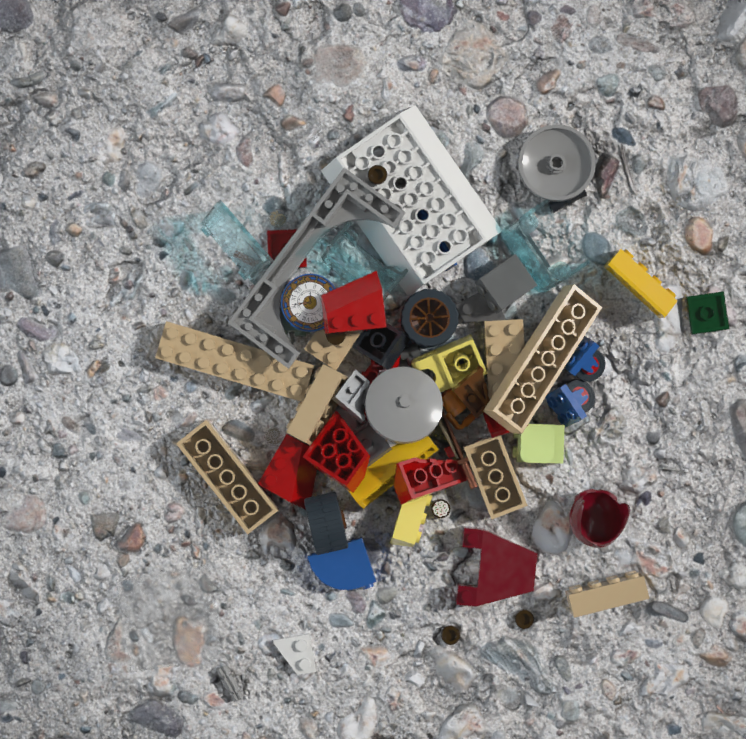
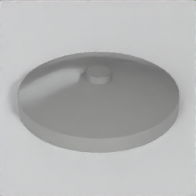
[518,124,596,202]
[365,367,443,444]

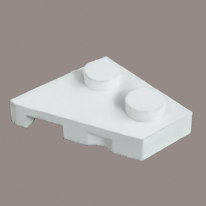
[273,633,316,675]

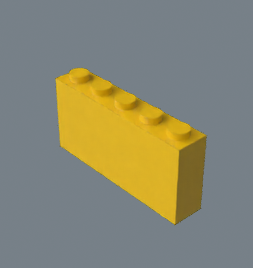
[348,436,439,509]

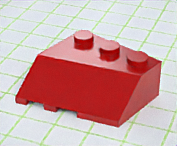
[321,271,386,334]
[303,410,370,493]
[258,433,317,510]

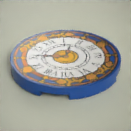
[281,274,336,332]

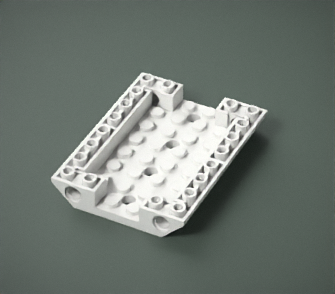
[321,105,502,296]

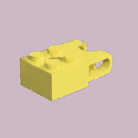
[411,334,488,392]

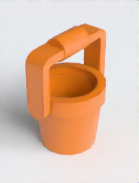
[441,388,475,430]

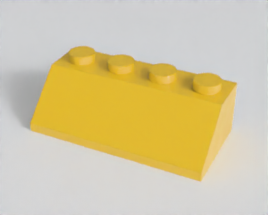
[603,249,677,318]

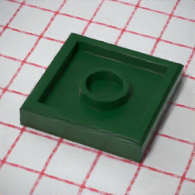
[685,291,730,335]

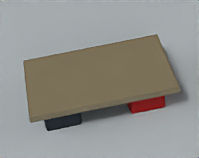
[434,418,464,459]

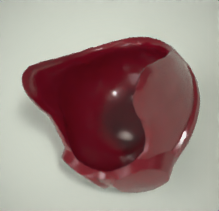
[569,489,631,548]

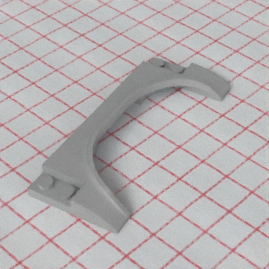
[228,168,406,369]

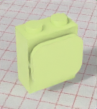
[513,423,565,464]

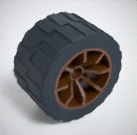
[400,289,459,347]
[304,492,348,555]

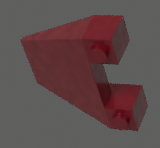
[455,526,538,607]

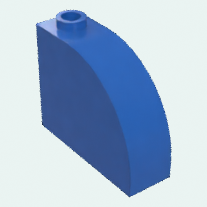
[307,537,377,590]

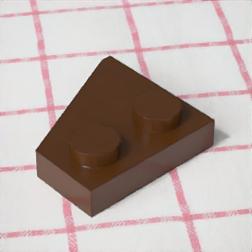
[451,365,490,419]

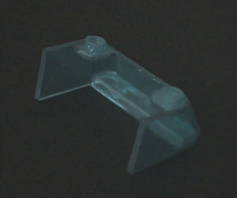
[200,199,274,285]
[501,199,590,293]
[321,221,408,301]

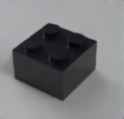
[352,323,410,370]

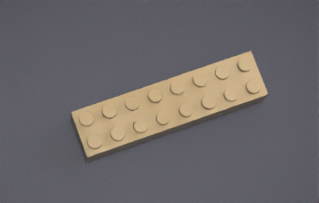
[483,284,602,434]
[155,321,315,402]

